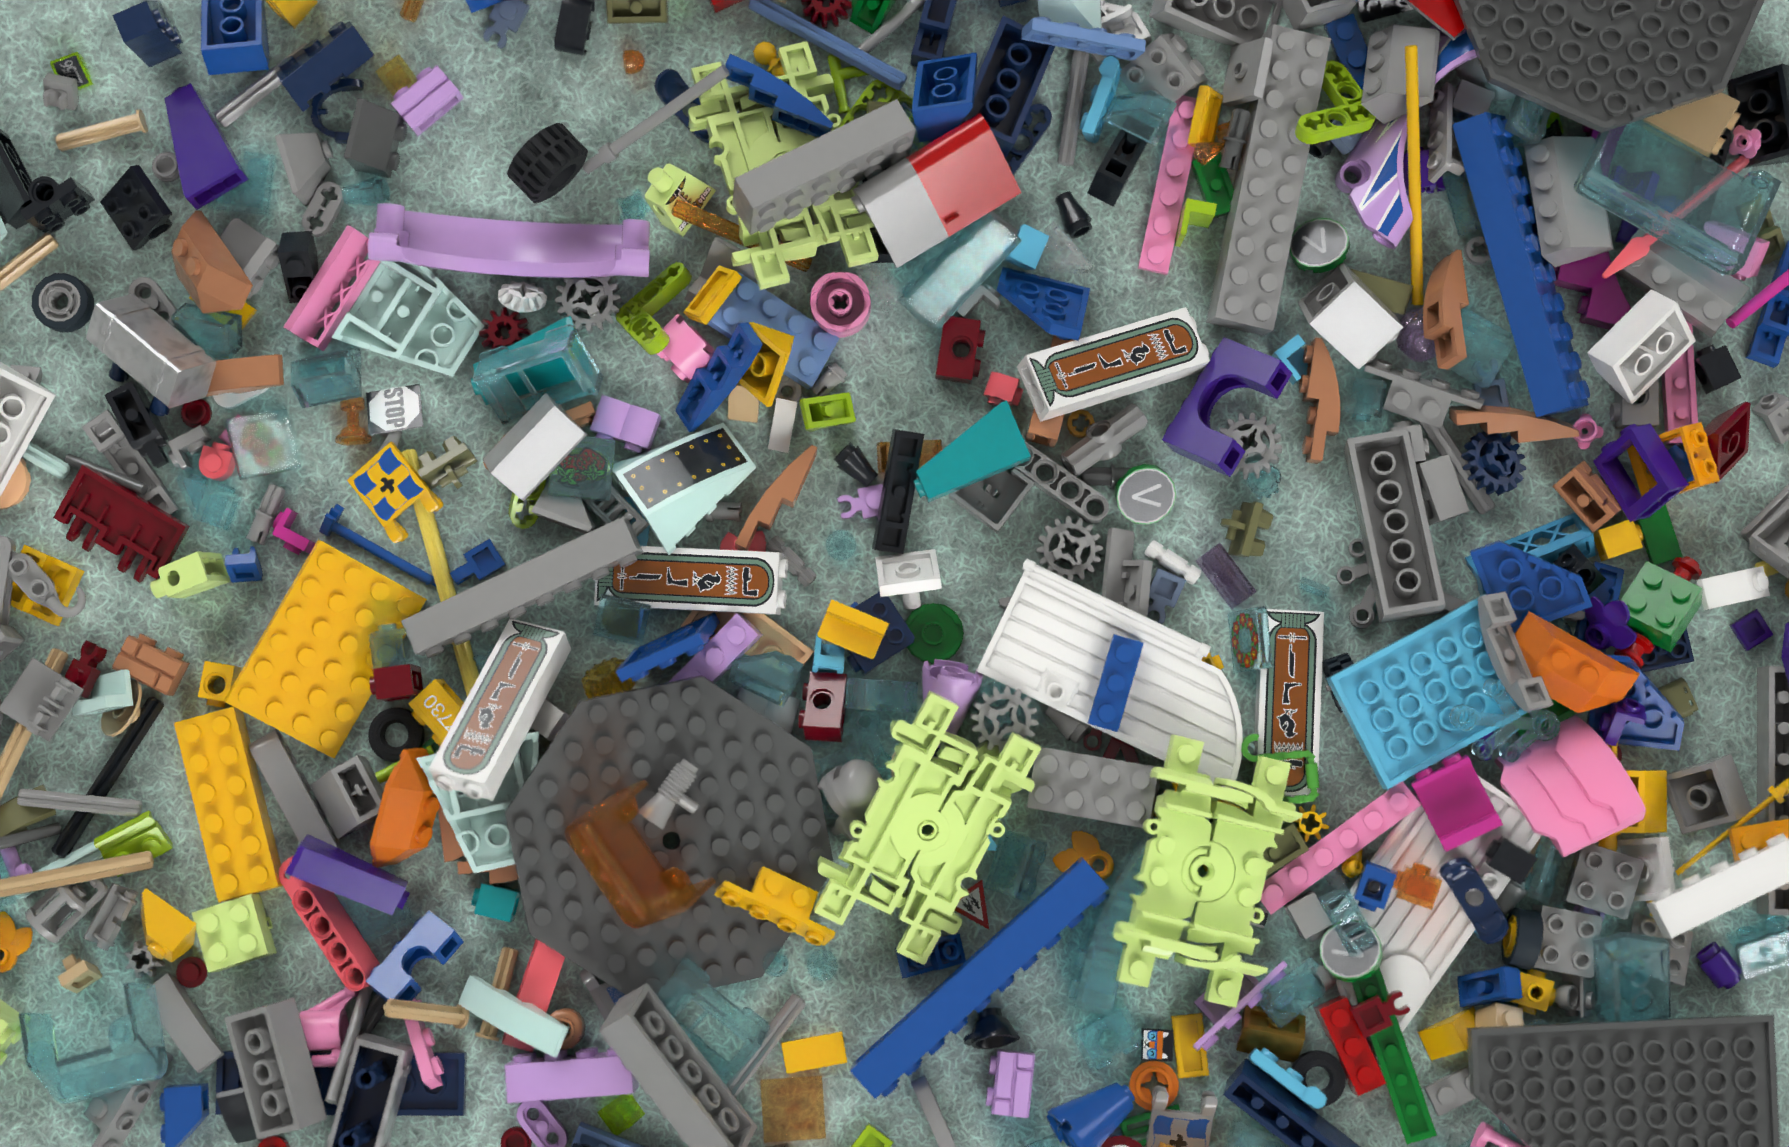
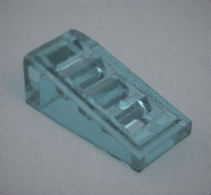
[1318,884,1376,954]

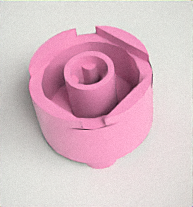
[810,272,871,338]
[657,313,715,383]

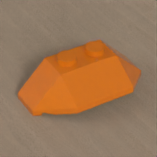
[1515,611,1639,713]
[370,747,440,868]

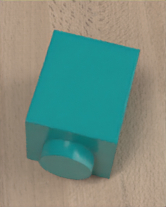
[471,882,521,922]

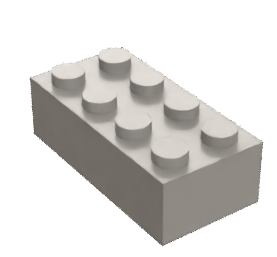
[1027,747,1160,829]
[225,997,327,1140]

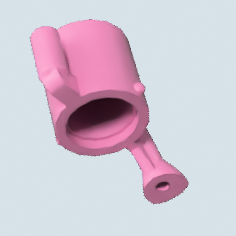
[299,987,359,1068]

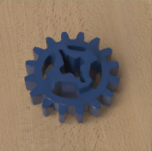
[1461,431,1526,496]

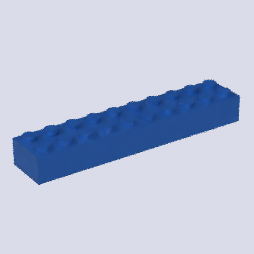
[1452,112,1590,417]
[850,856,1109,1099]

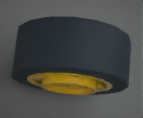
[1501,907,1544,970]

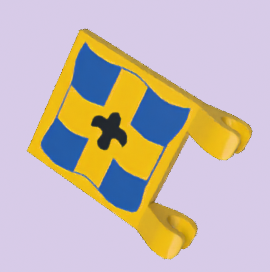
[347,442,444,543]

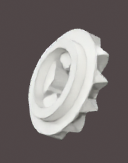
[498,280,547,313]

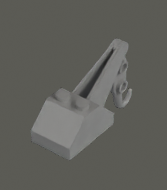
[0,536,86,662]

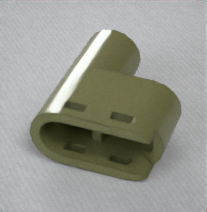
[1657,677,1698,719]

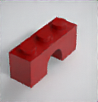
[1314,995,1387,1096]

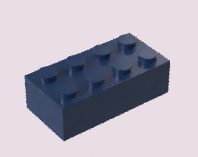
[960,15,1055,157]

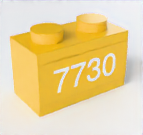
[408,679,464,747]

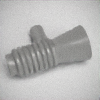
[638,758,699,829]

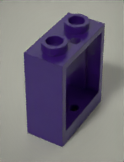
[1593,423,1689,522]

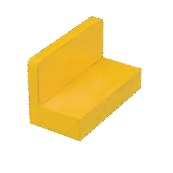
[817,599,889,660]

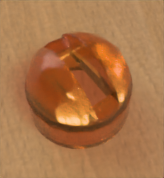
[623,49,645,74]

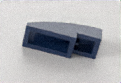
[910,0,958,67]

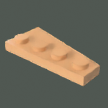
[681,610,814,676]

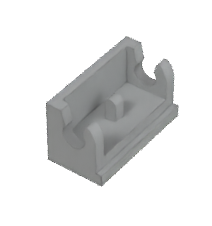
[1416,454,1469,526]

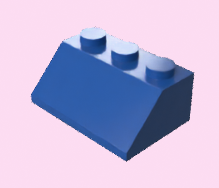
[911,52,978,142]

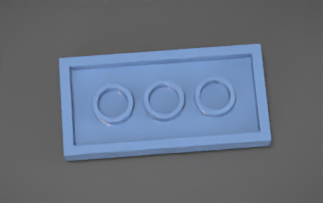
[707,272,839,390]

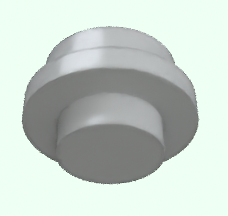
[152,152,180,182]

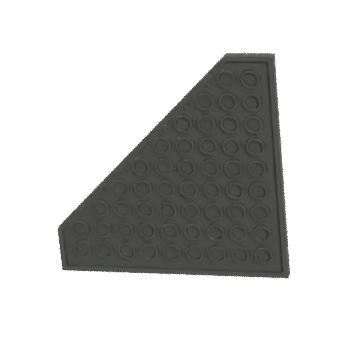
[1467,1014,1780,1147]

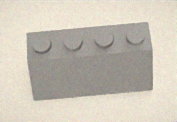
[1524,136,1614,267]
[1616,219,1749,338]

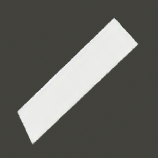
[768,398,797,453]

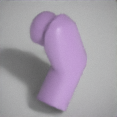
[0,846,33,877]

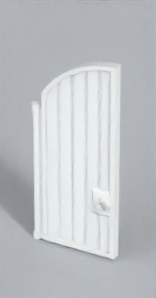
[976,558,1243,789]
[1329,754,1542,1042]

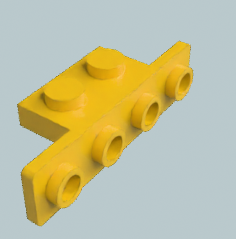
[714,866,836,946]

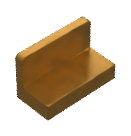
[1236,1005,1306,1062]

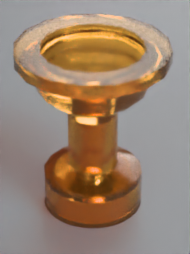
[335,396,372,446]

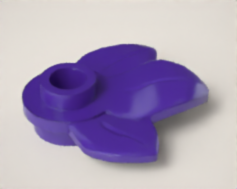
[1585,596,1637,650]

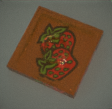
[760,1075,826,1143]

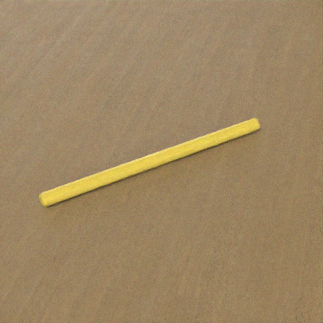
[401,449,479,697]

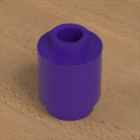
[1695,942,1742,990]

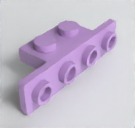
[1193,960,1288,1051]

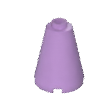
[922,659,983,748]

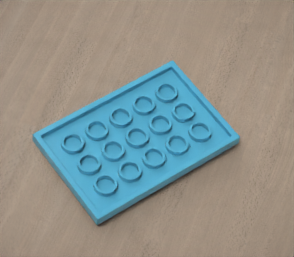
[1326,594,1529,790]

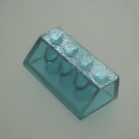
[898,214,1022,329]

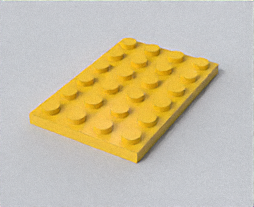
[224,539,427,759]

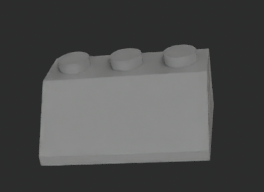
[1361,24,1440,124]

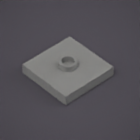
[1222,37,1274,107]

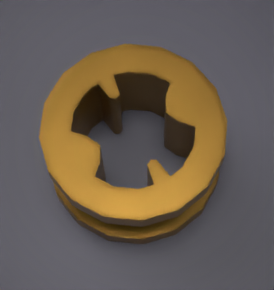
[1067,409,1094,438]

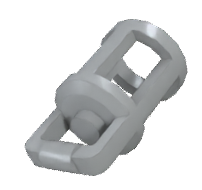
[25,862,109,943]

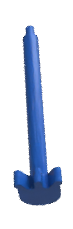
[319,504,436,587]

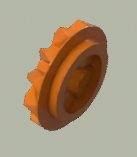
[1129,1061,1179,1110]

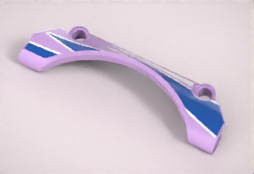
[1335,24,1477,249]

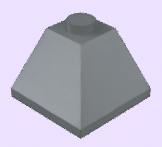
[275,132,333,206]
[532,481,597,534]

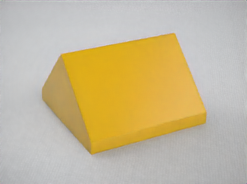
[739,322,794,407]

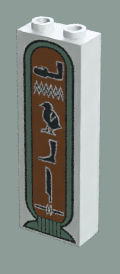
[1017,307,1210,422]
[594,546,788,615]
[1253,609,1324,803]
[429,619,571,800]

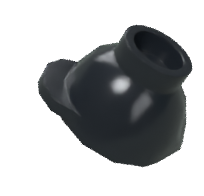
[964,1007,1020,1049]

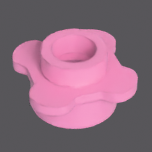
[1729,125,1761,159]
[1573,413,1604,450]

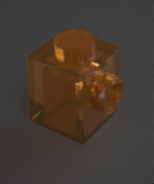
[1392,862,1443,910]

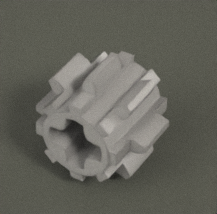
[125,941,166,978]

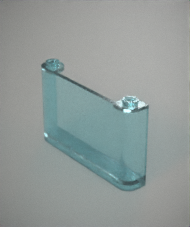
[1574,120,1782,275]

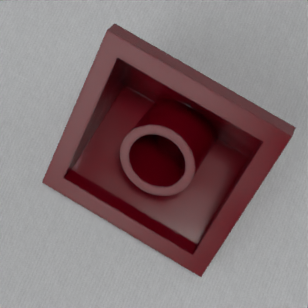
[1704,401,1751,484]

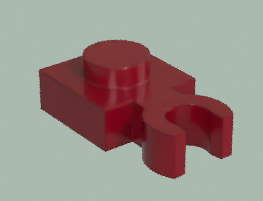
[65,640,107,699]
[1349,990,1410,1038]

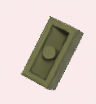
[606,0,669,24]

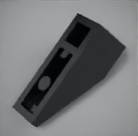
[1087,113,1156,207]

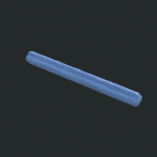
[749,0,907,90]

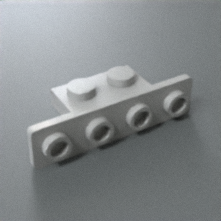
[1427,82,1465,183]
[1364,359,1485,428]
[1102,528,1153,617]
[84,1048,173,1147]

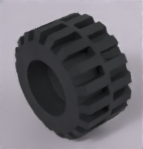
[507,123,588,203]

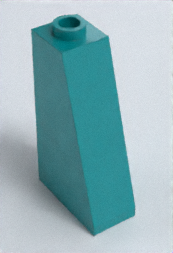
[471,316,591,405]
[913,400,1031,503]

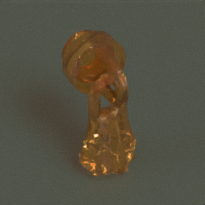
[1193,121,1230,165]

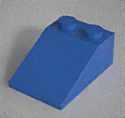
[201,0,269,75]

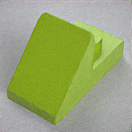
[799,392,856,432]

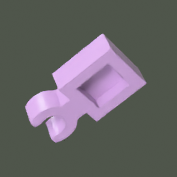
[838,484,883,519]

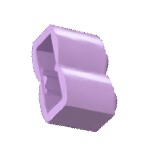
[590,395,662,454]

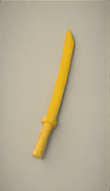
[1675,777,1789,876]

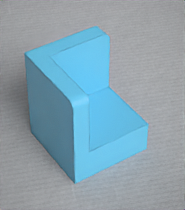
[1000,224,1049,271]
[1271,334,1308,385]
[812,633,845,674]

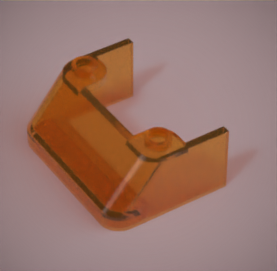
[565,779,716,929]

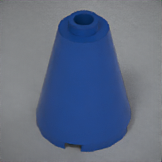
[1047,1083,1135,1147]

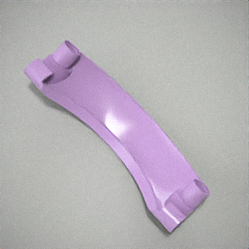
[368,203,650,278]

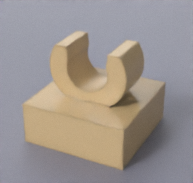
[57,954,103,994]

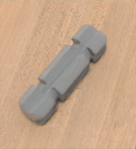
[766,536,816,587]

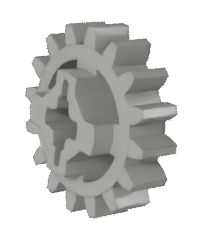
[555,276,622,333]
[1219,412,1282,479]
[1036,516,1103,581]
[970,685,1038,753]

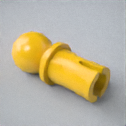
[753,42,785,77]

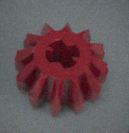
[801,0,852,30]
[479,307,532,355]

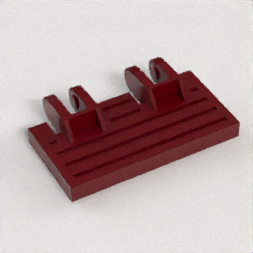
[53,465,190,583]

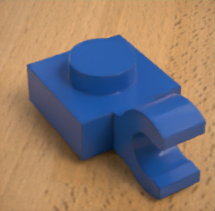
[450,538,506,585]

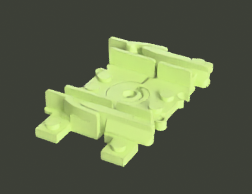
[688,41,879,290]
[814,691,1041,966]
[1113,734,1303,1008]

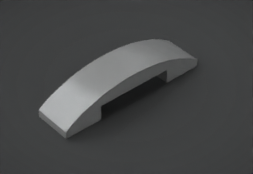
[82,410,179,515]
[1478,592,1553,712]

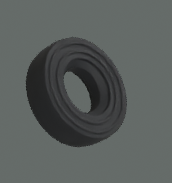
[368,707,425,763]
[1291,1050,1346,1107]

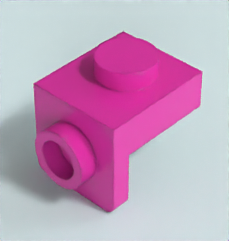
[272,508,316,555]

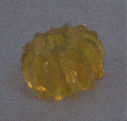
[581,657,636,699]

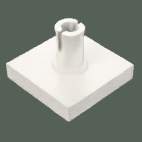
[875,549,942,609]
[1617,836,1675,901]

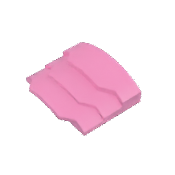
[1494,716,1646,857]

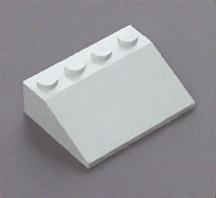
[0,362,56,496]

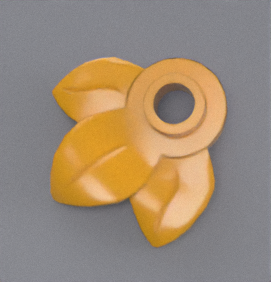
[1053,831,1114,880]
[0,911,33,973]

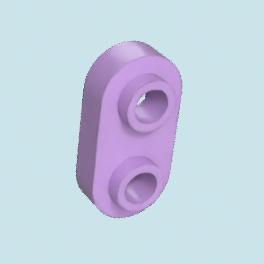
[517,1101,568,1147]

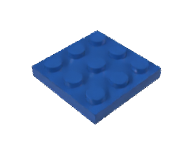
[616,612,720,682]

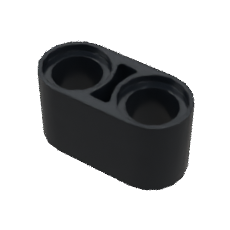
[554,0,595,56]

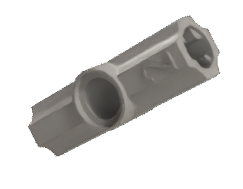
[1060,403,1148,477]

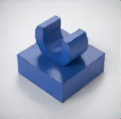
[224,546,263,583]

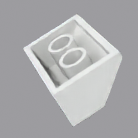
[1587,289,1695,404]

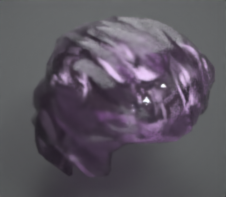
[1396,307,1436,363]

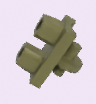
[417,436,478,490]
[1220,501,1273,557]

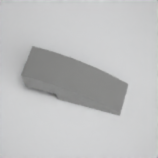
[142,973,225,1073]

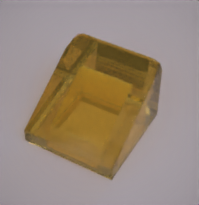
[375,55,418,97]

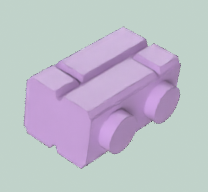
[390,65,463,136]
[986,1049,1035,1118]

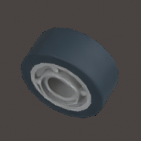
[32,273,94,333]

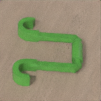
[1241,733,1320,804]

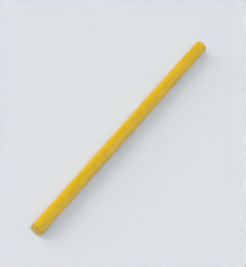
[1405,45,1424,305]

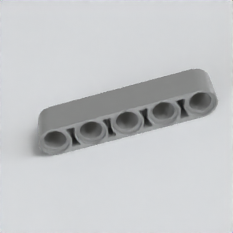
[1010,441,1109,524]
[249,729,341,849]

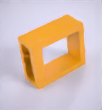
[1627,422,1720,496]

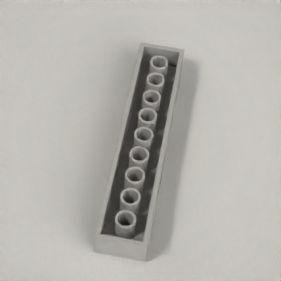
[1206,24,1331,336]

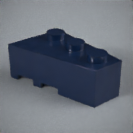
[112,0,183,68]
[276,21,374,112]

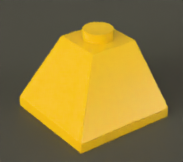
[141,888,196,963]

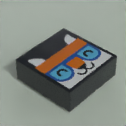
[1140,1028,1173,1061]

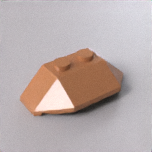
[171,210,253,314]

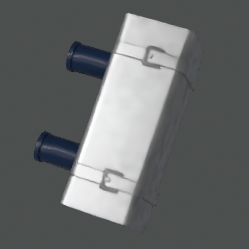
[86,294,216,416]
[327,1033,414,1147]

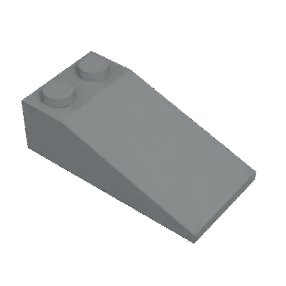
[1149,0,1283,46]

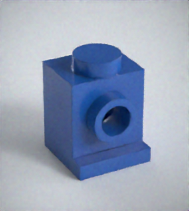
[1354,860,1397,912]

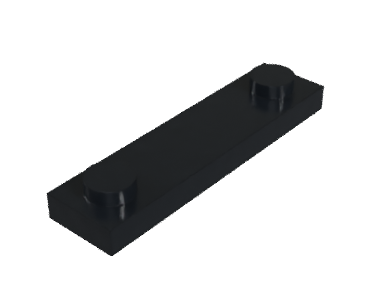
[872,429,924,554]

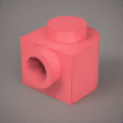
[983,372,1024,406]
[199,442,238,481]

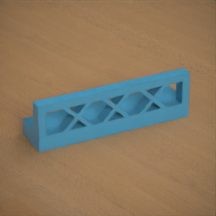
[1465,513,1596,595]

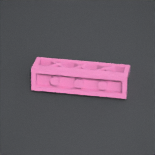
[283,225,380,352]

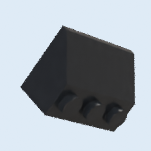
[1727,64,1789,168]
[0,129,32,229]

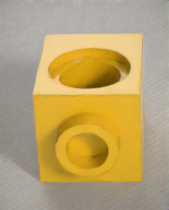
[1593,520,1643,561]
[198,661,242,708]

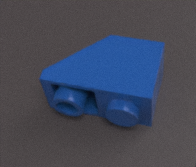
[160,1083,209,1147]

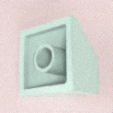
[1038,0,1102,29]

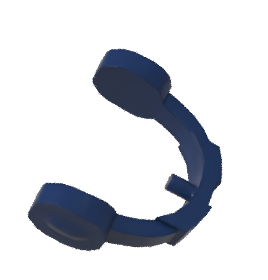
[311,78,364,144]

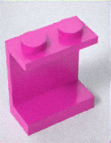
[1410,753,1503,852]

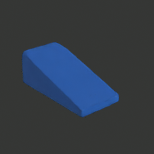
[1457,966,1522,1008]

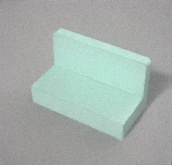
[72,669,134,716]

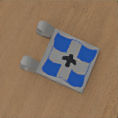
[1145,1086,1218,1147]

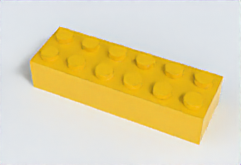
[174,707,283,903]

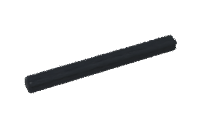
[51,697,164,858]

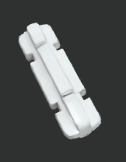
[1145,540,1201,585]

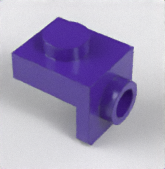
[1599,698,1647,746]

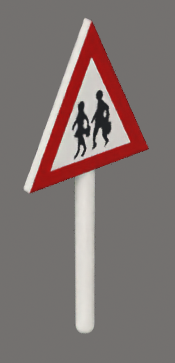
[954,879,989,930]

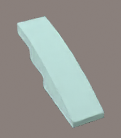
[458,975,569,1057]

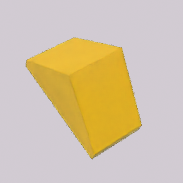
[1418,1006,1476,1061]

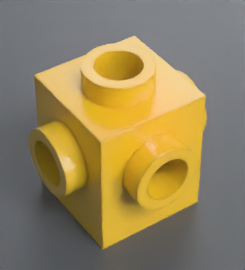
[1510,969,1556,1015]

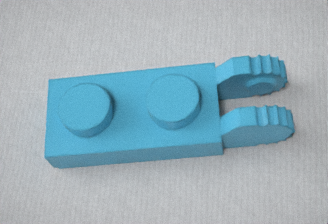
[1080,55,1122,144]
[1248,1047,1327,1109]

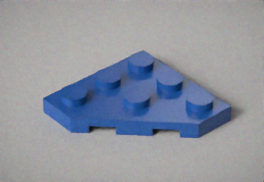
[996,267,1090,341]
[1470,540,1592,634]
[1586,654,1684,751]

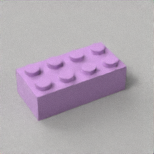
[505,1046,639,1103]

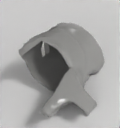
[817,759,883,841]

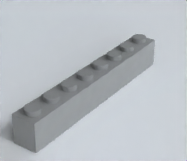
[401,517,643,658]
[1757,666,1789,915]

